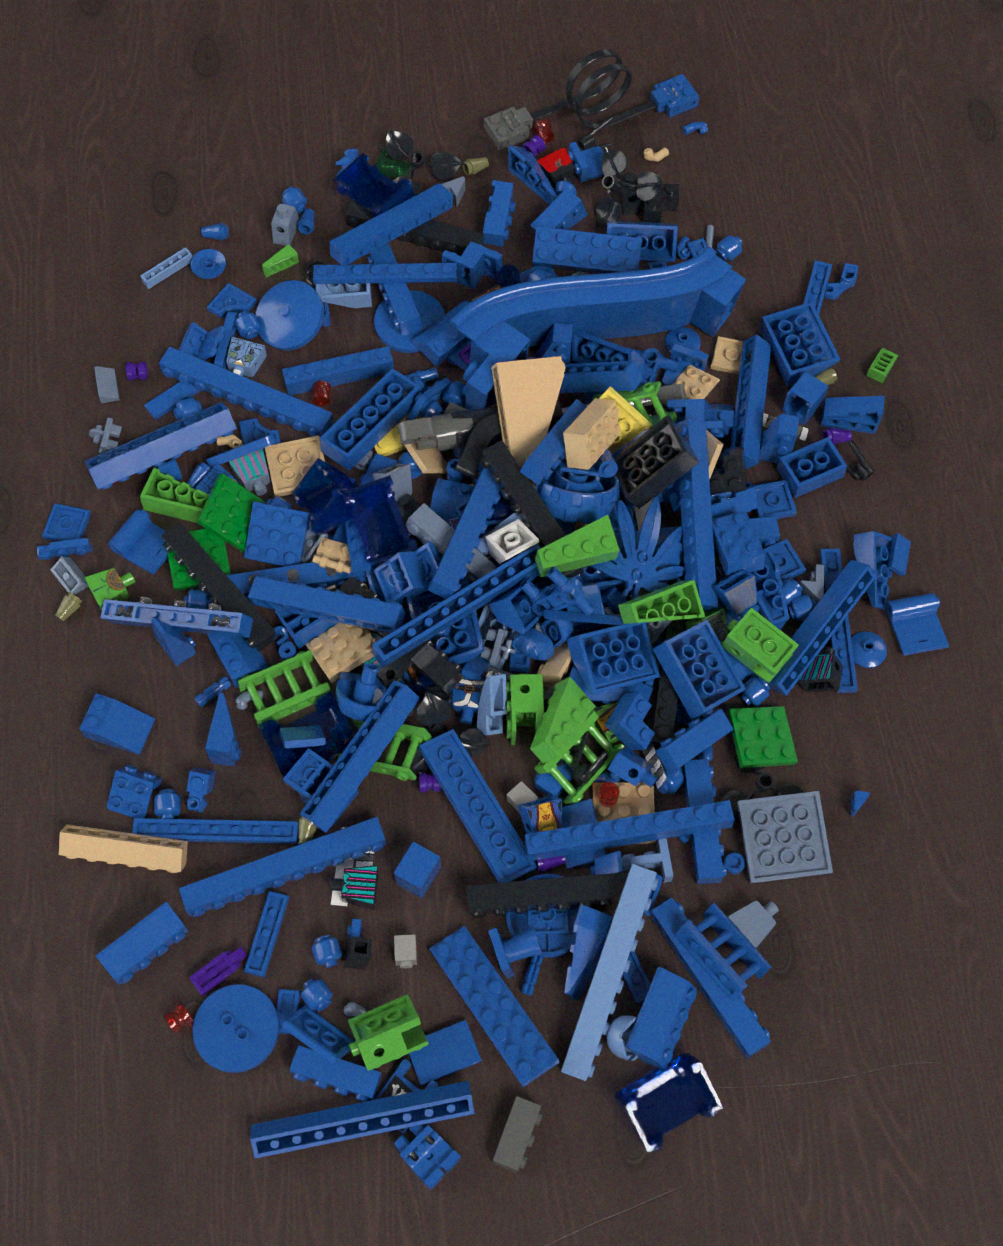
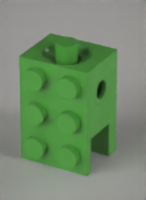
[722,608,799,684]
[506,673,544,745]
[348,994,429,1071]

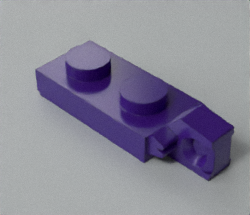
[189,947,248,996]

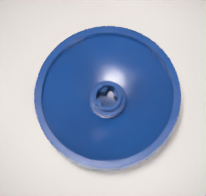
[256,280,324,351]

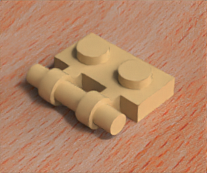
[312,537,351,574]

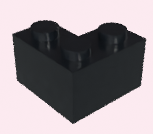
[643,184,679,223]
[709,447,748,493]

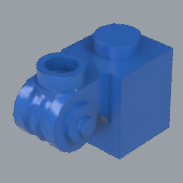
[186,767,216,813]

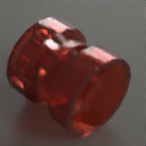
[534,119,554,144]
[312,381,331,406]
[598,782,620,808]
[164,1003,193,1034]

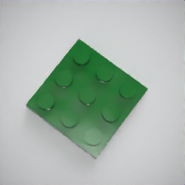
[197,473,266,552]
[168,529,231,591]
[727,706,798,768]

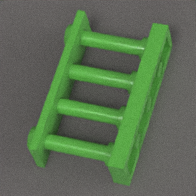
[591,381,677,429]
[238,650,331,728]
[534,711,625,804]
[338,719,432,781]

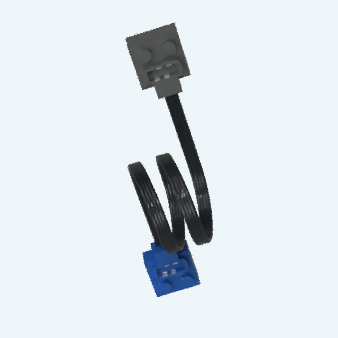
[484,49,699,151]

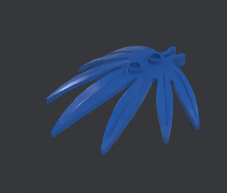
[590,497,685,600]

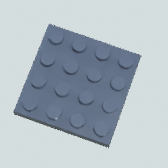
[737,791,833,884]

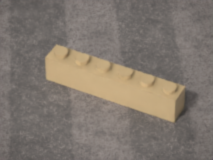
[59,824,188,873]

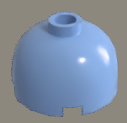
[606,1015,638,1061]

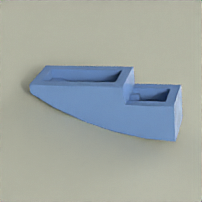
[477,674,507,735]

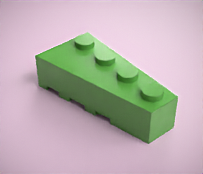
[140,468,209,523]
[535,515,620,577]
[618,580,705,624]
[530,677,596,764]

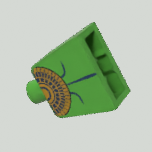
[85,568,135,610]

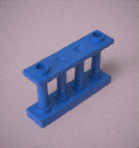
[675,903,771,1001]

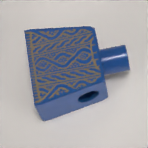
[714,569,758,618]

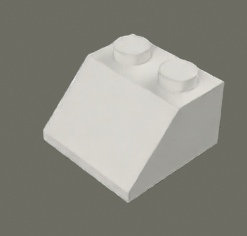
[485,519,539,564]

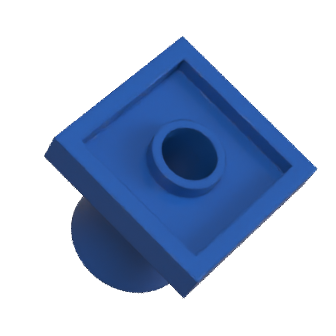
[488,926,543,979]

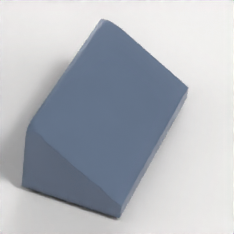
[94,367,120,403]
[50,556,88,595]

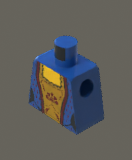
[518,796,562,834]

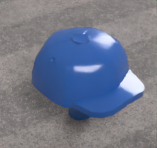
[336,663,388,722]

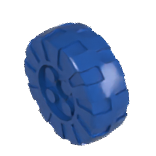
[532,466,620,524]

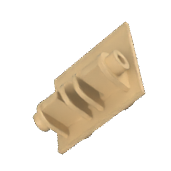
[672,365,720,399]

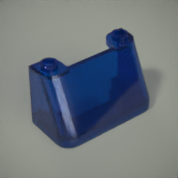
[334,153,415,217]
[292,458,366,535]
[343,475,418,565]
[258,691,354,777]
[615,1053,723,1153]

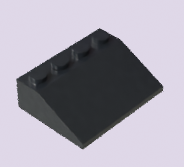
[614,415,699,509]

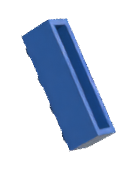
[655,709,733,772]
[289,1045,382,1102]

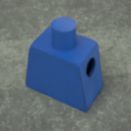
[608,747,658,788]

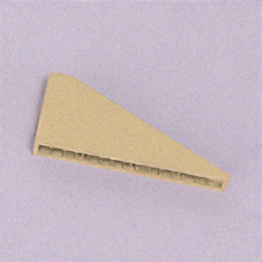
[491,356,565,484]

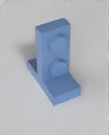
[621,838,673,883]

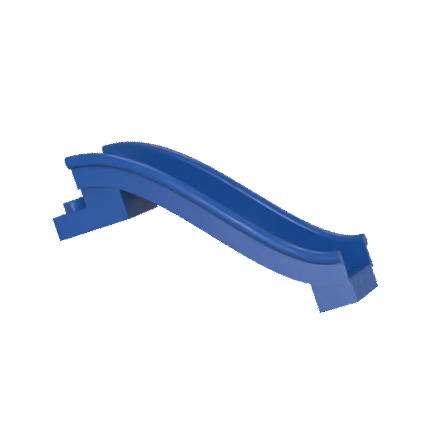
[447,247,746,410]

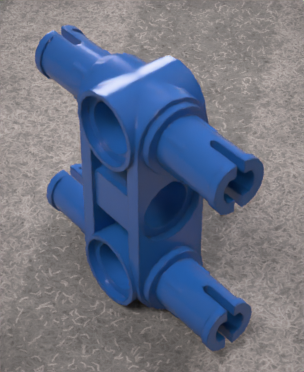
[627,347,679,386]
[519,566,595,616]

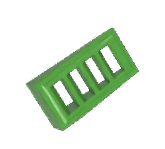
[262,245,299,277]
[867,348,898,383]

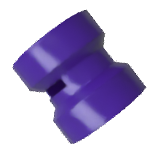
[522,135,546,157]
[126,362,148,381]
[419,772,441,793]

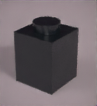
[344,936,372,970]

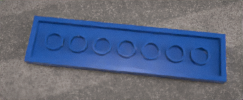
[418,729,537,883]
[429,926,559,1087]

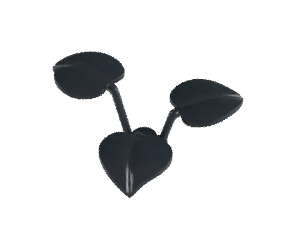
[386,129,462,205]
[596,148,663,227]
[400,692,490,777]
[722,753,805,824]

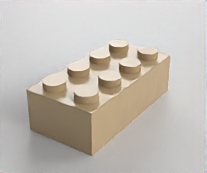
[563,398,621,470]

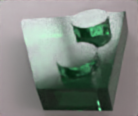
[374,147,411,178]

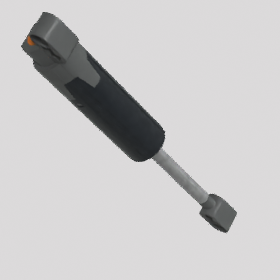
[398,384,687,451]

